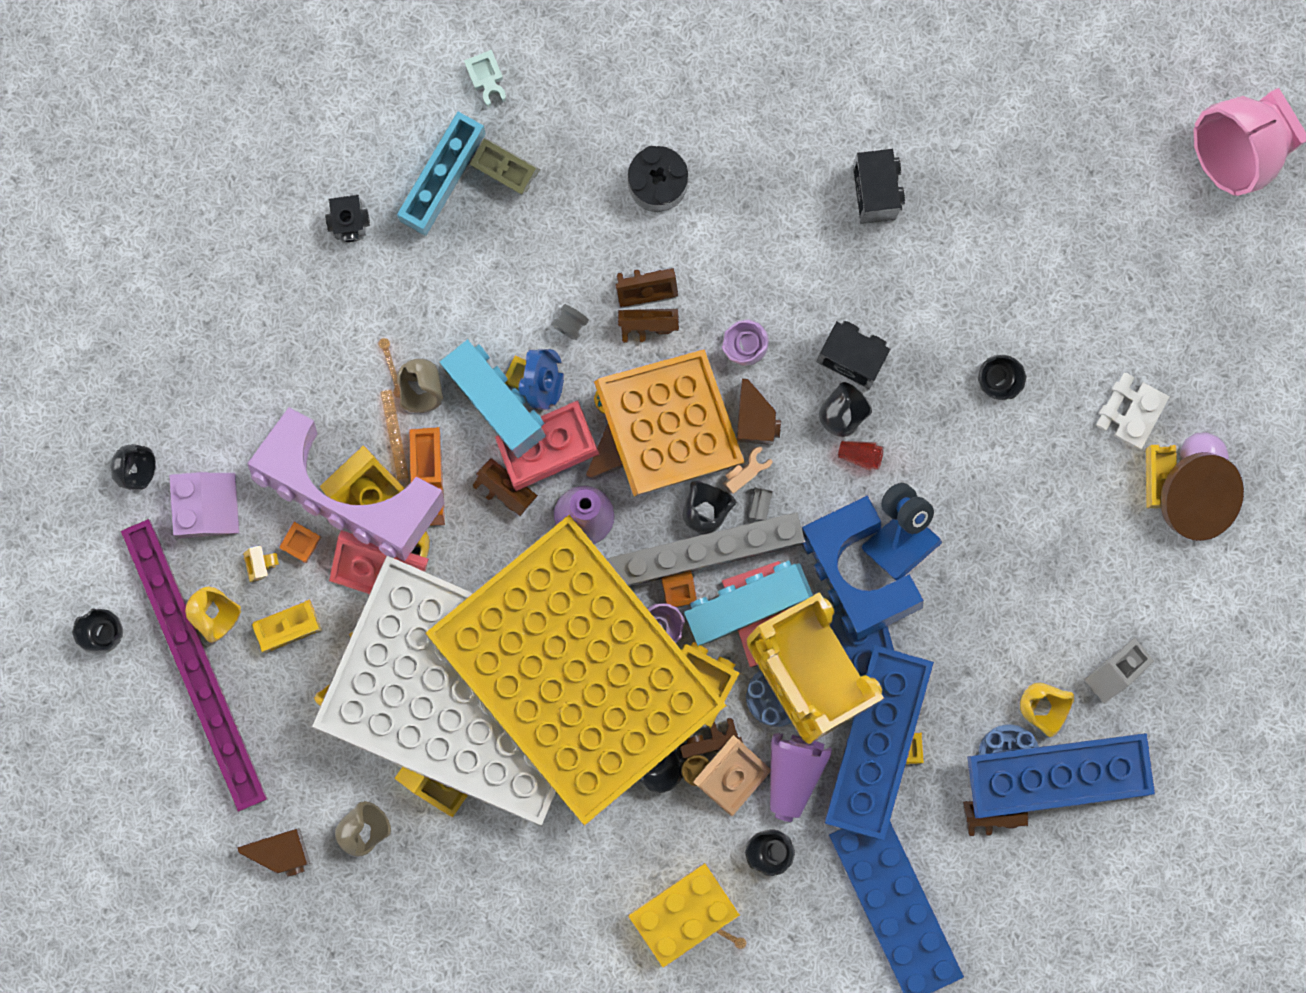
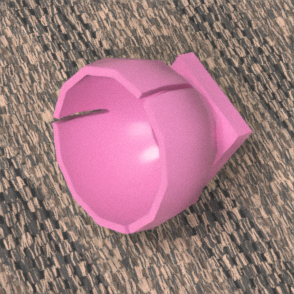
[1194,88,1306,196]

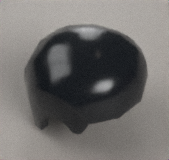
[978,354,1027,400]
[110,444,156,490]
[72,608,123,655]
[640,749,682,793]
[745,829,795,876]

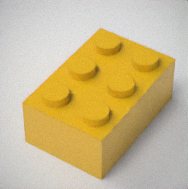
[628,863,740,968]

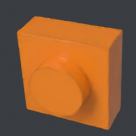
[279,521,322,563]
[661,571,697,607]

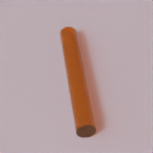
[380,390,409,481]

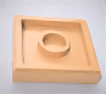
[693,735,771,816]

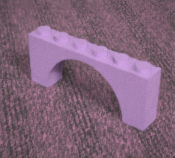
[247,407,445,561]

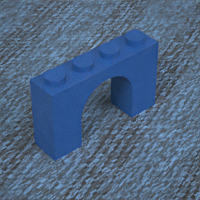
[802,495,924,640]

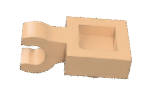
[722,447,773,494]

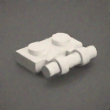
[1096,373,1170,450]

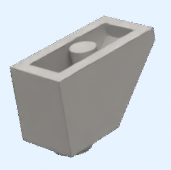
[1085,638,1154,703]

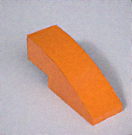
[409,427,445,526]

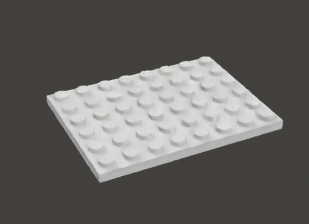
[312,556,555,826]

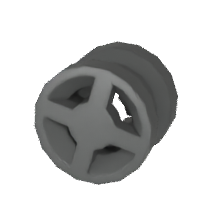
[551,304,589,340]

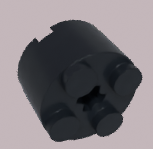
[628,146,688,212]

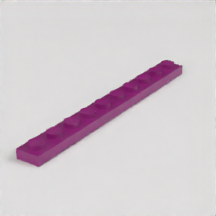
[121,519,268,812]

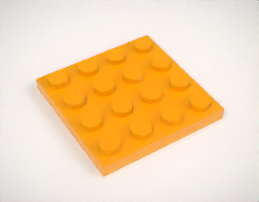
[594,349,744,496]

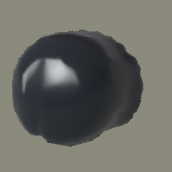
[819,382,872,437]
[682,481,737,534]

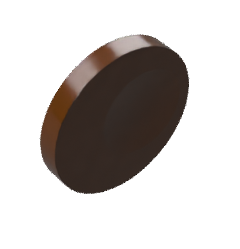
[1160,452,1244,541]

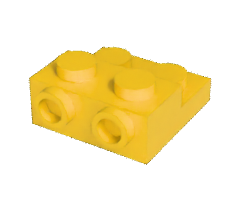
[681,642,740,727]

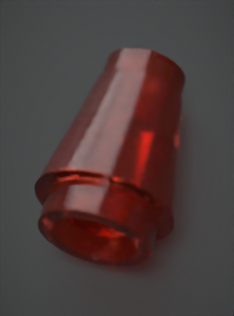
[838,440,884,471]

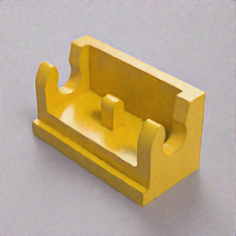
[1146,445,1177,508]
[252,599,323,653]

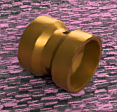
[682,755,710,786]

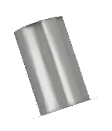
[749,487,774,520]

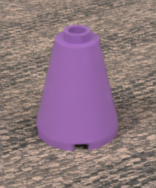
[554,486,614,544]
[770,733,832,822]

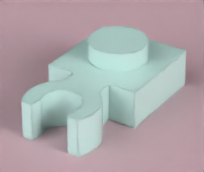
[464,50,506,108]

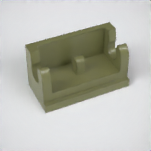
[470,138,541,194]

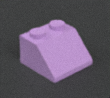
[169,472,239,539]

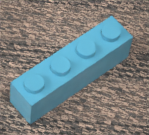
[397,111,486,236]
[440,339,546,458]
[684,561,813,646]

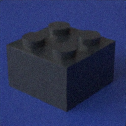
[853,148,905,224]
[816,321,891,390]

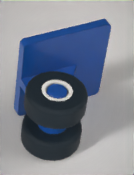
[861,483,942,580]

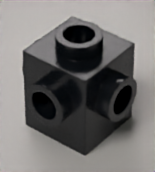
[325,195,370,243]

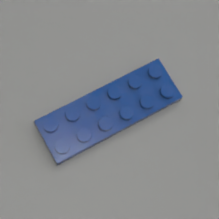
[824,645,934,841]
[967,733,1155,818]
[829,822,964,993]

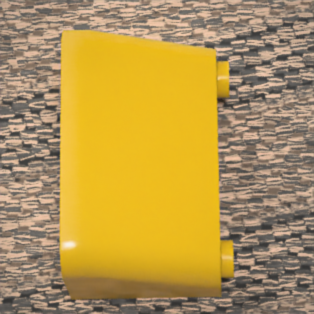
[747,592,884,744]

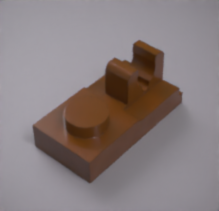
[616,268,678,308]
[618,308,679,343]
[473,458,538,516]
[680,718,743,759]
[963,801,1029,836]

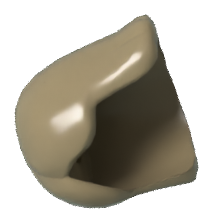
[397,358,443,413]
[335,801,391,857]

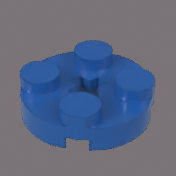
[519,349,564,410]

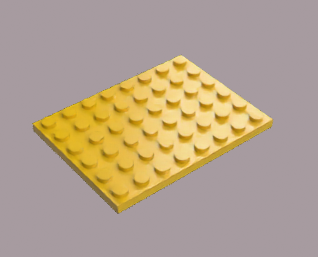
[425,515,727,826]

